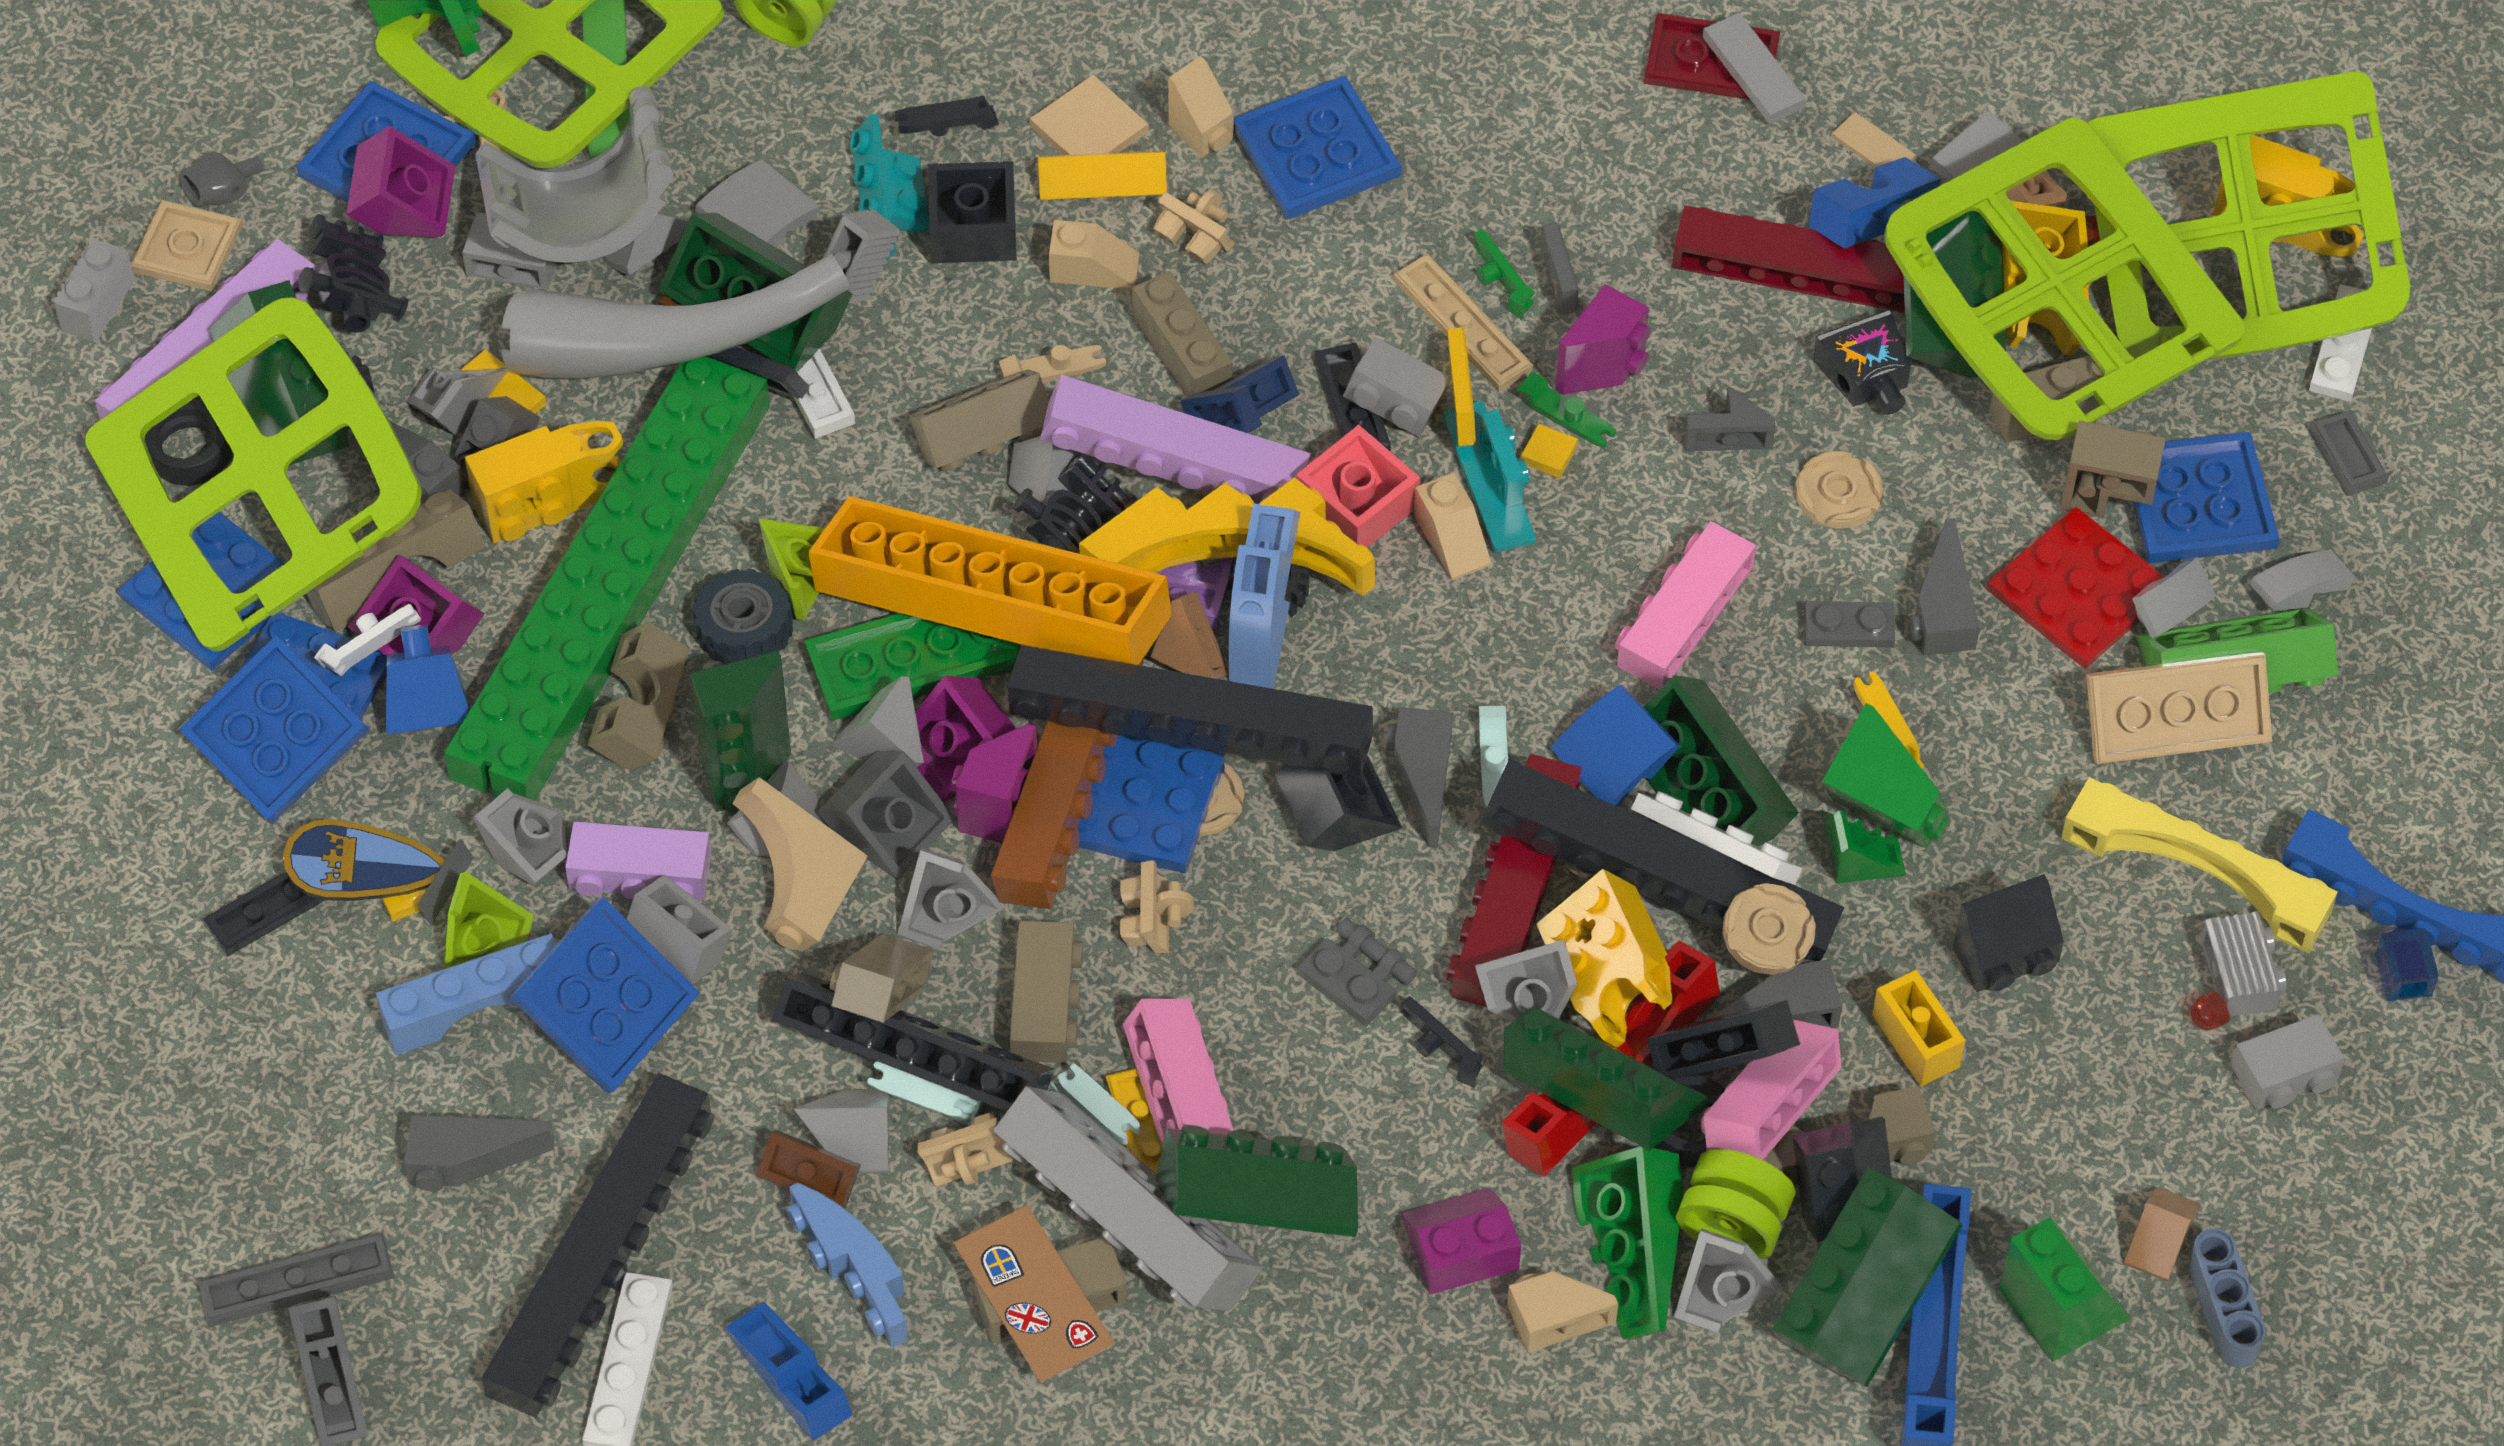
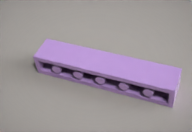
[95,238,316,420]
[1040,374,1311,504]

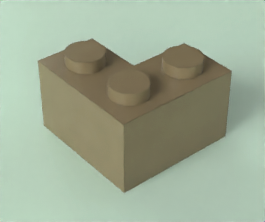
[2061,421,2166,519]

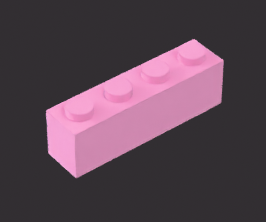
[1615,521,1756,689]
[1122,999,1233,1146]
[1701,1020,1841,1160]

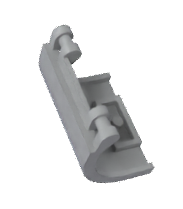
[475,86,673,263]

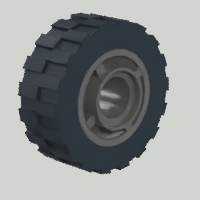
[693,569,793,665]

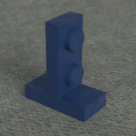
[1180,355,1300,433]

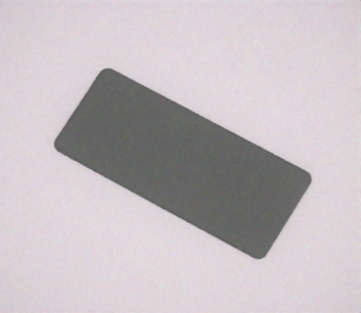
[418,839,474,925]

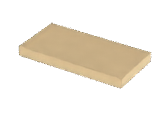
[2086,652,2272,764]

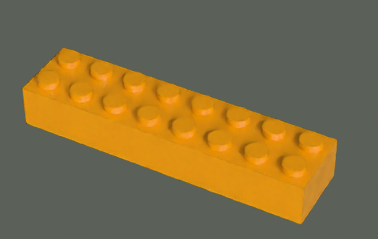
[808,496,1172,665]

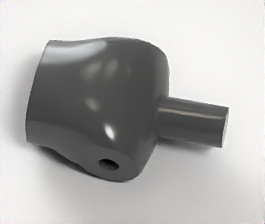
[180,151,263,206]

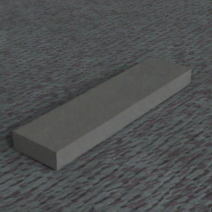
[198,1232,395,1327]

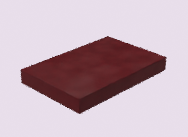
[1644,13,1781,100]

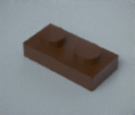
[756,1130,861,1209]

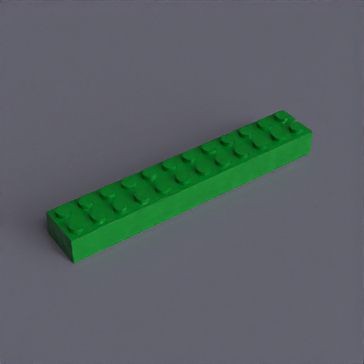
[444,356,770,800]

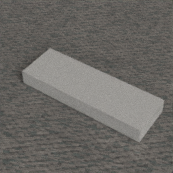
[1703,13,1806,124]

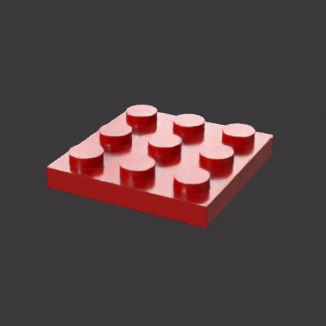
[1986,507,2165,669]

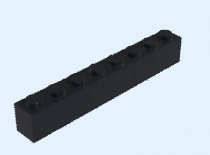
[1007,645,1373,776]
[1481,759,1844,961]
[482,1072,714,1418]

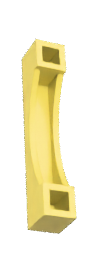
[2061,777,2338,953]

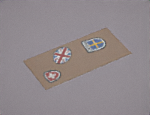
[953,1205,1116,1383]

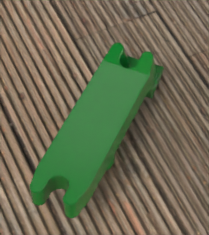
[1473,229,1535,319]
[1517,373,1616,448]

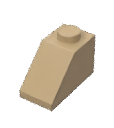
[1168,56,1234,158]
[1049,220,1140,290]
[1413,472,1491,581]
[1507,1271,1618,1353]

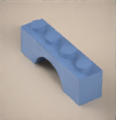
[376,933,556,1055]

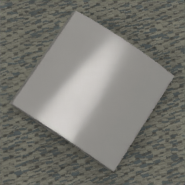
[1930,111,2048,181]
[695,159,820,248]

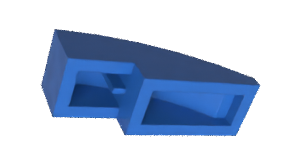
[725,1302,853,1441]

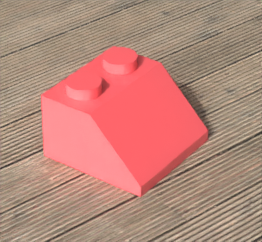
[1296,425,1421,548]

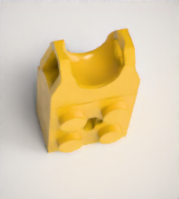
[2213,135,2364,257]
[2002,200,2092,356]
[465,420,623,544]
[1536,869,1672,1048]

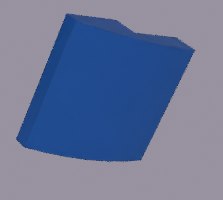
[1550,685,1680,806]

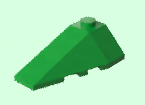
[1571,1146,1683,1340]

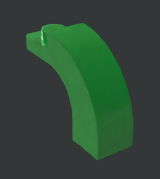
[366,0,484,56]

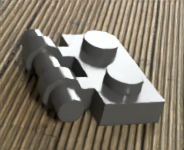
[1297,918,1417,1027]

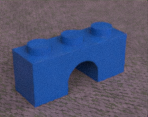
[1809,157,1941,249]

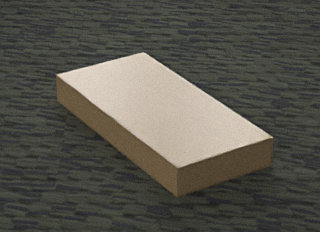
[1831,112,1916,168]

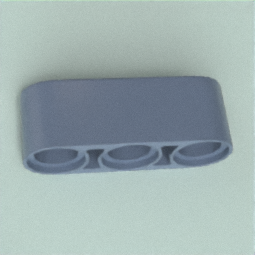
[2188,1228,2266,1368]

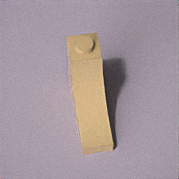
[732,777,868,952]

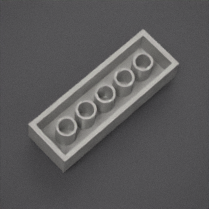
[993,1086,1264,1312]

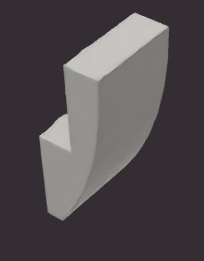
[2250,550,2355,611]
[2132,557,2216,638]

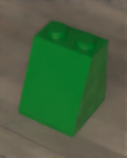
[1822,703,1950,849]
[1999,1217,2131,1362]

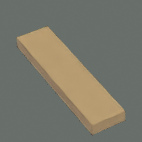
[1393,253,1533,392]

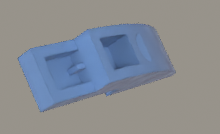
[1229,504,1300,689]
[786,1183,908,1348]

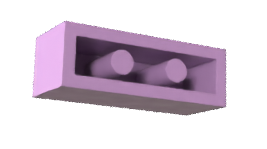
[566,821,712,900]

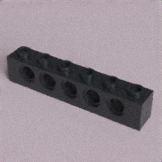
[772,972,1055,1111]

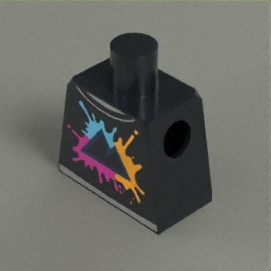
[1813,310,1911,415]

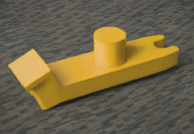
[1853,671,1924,768]

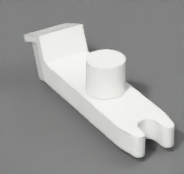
[314,604,421,676]

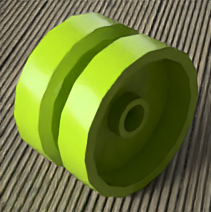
[734,0,838,48]
[1676,1149,1796,1260]

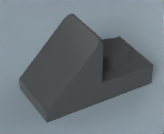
[1685,387,1776,451]

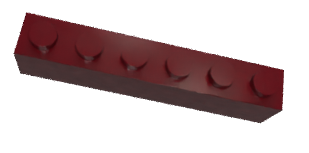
[1672,205,1905,313]
[1446,753,1582,1007]

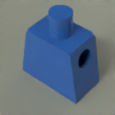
[386,625,471,735]

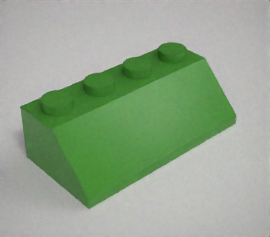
[2136,608,2339,693]

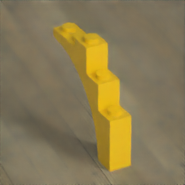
[1079,477,1375,596]

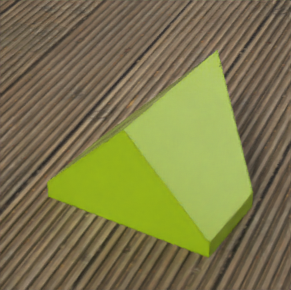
[758,518,825,620]
[444,871,534,969]

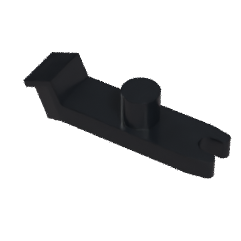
[895,95,999,137]
[1400,996,1483,1088]

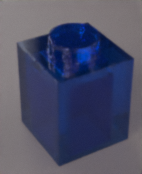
[2375,927,2439,1002]

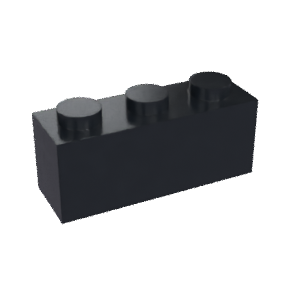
[1646,1000,1800,1079]

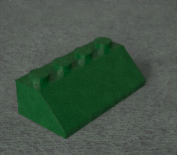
[1901,199,2006,377]
[658,213,853,372]
[209,280,349,465]
[690,651,791,812]
[1644,675,1799,850]
[1503,1006,1708,1151]
[1155,1125,1358,1237]
[1772,1168,1963,1387]

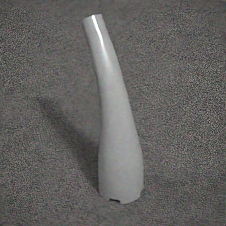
[501,254,851,379]

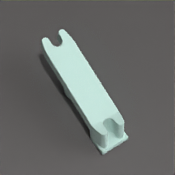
[1479,706,1508,808]
[867,1062,983,1126]
[1050,1064,1141,1145]

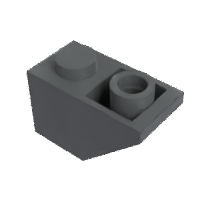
[453,396,540,490]

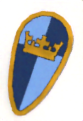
[283,819,445,901]

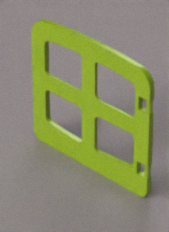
[375,0,724,168]
[2088,71,2410,360]
[1885,118,2245,440]
[85,298,422,652]

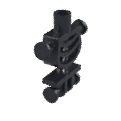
[299,214,409,333]
[1013,452,1137,554]

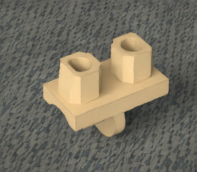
[1153,189,1235,265]
[1120,860,1194,953]
[918,1113,1014,1187]

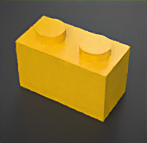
[1872,970,1966,1087]

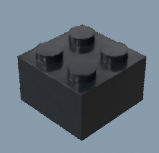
[928,161,1017,263]

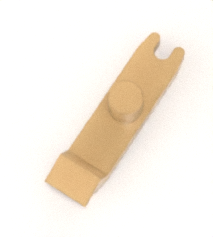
[999,345,1106,383]

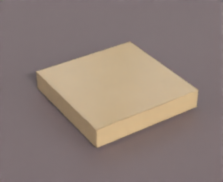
[1030,75,1149,155]
[130,200,243,291]

